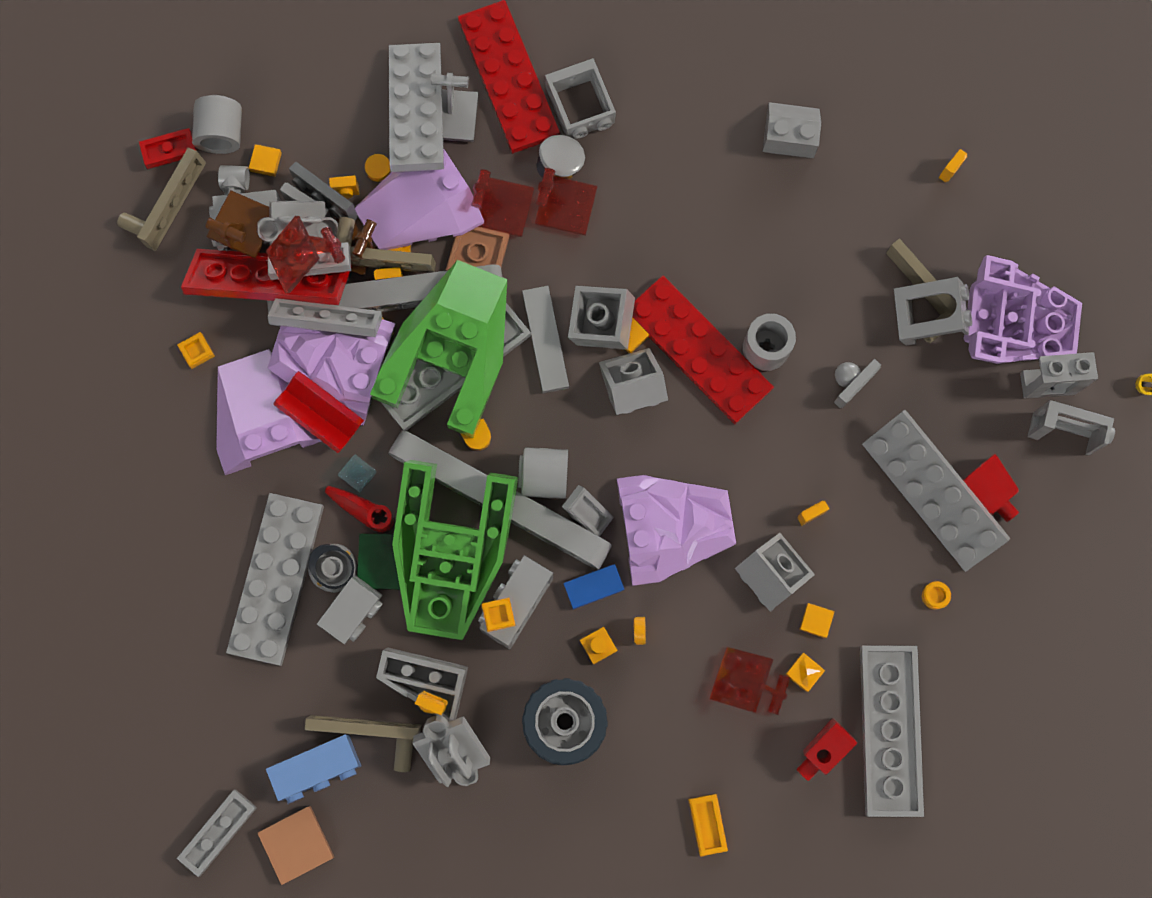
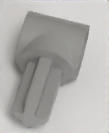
[218,165,250,195]

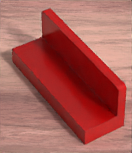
[273,371,364,453]

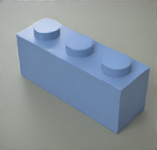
[266,734,361,804]

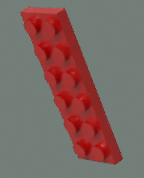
[458,0,560,154]
[181,249,352,305]
[632,275,774,425]

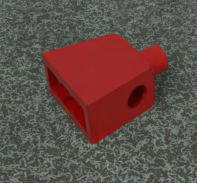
[963,454,1019,523]
[796,718,857,781]

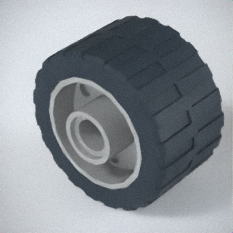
[522,678,608,765]

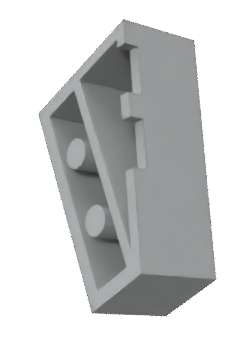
[376,647,468,722]

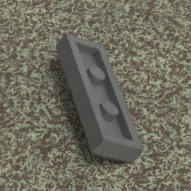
[289,162,358,220]

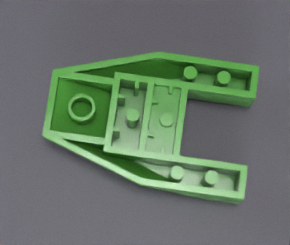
[370,260,507,438]
[392,460,518,640]

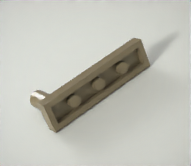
[117,148,206,251]
[327,217,436,273]
[886,238,957,343]
[305,715,422,772]

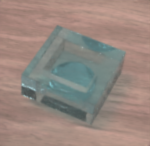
[337,454,377,493]

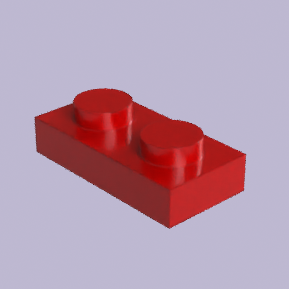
[139,128,197,169]

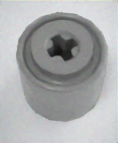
[192,95,242,154]
[743,314,796,371]
[518,447,568,499]

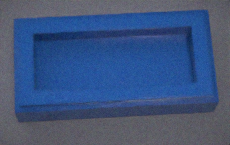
[564,564,625,610]

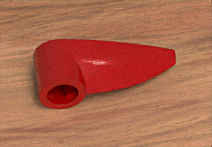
[325,486,394,533]

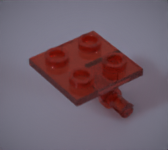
[535,168,597,236]
[471,169,534,237]
[266,215,345,293]
[709,647,791,715]

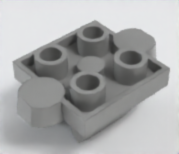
[257,201,338,251]
[412,715,490,787]

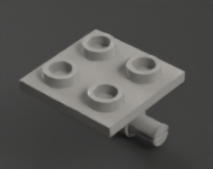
[431,73,478,142]

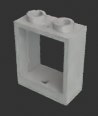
[545,58,616,139]

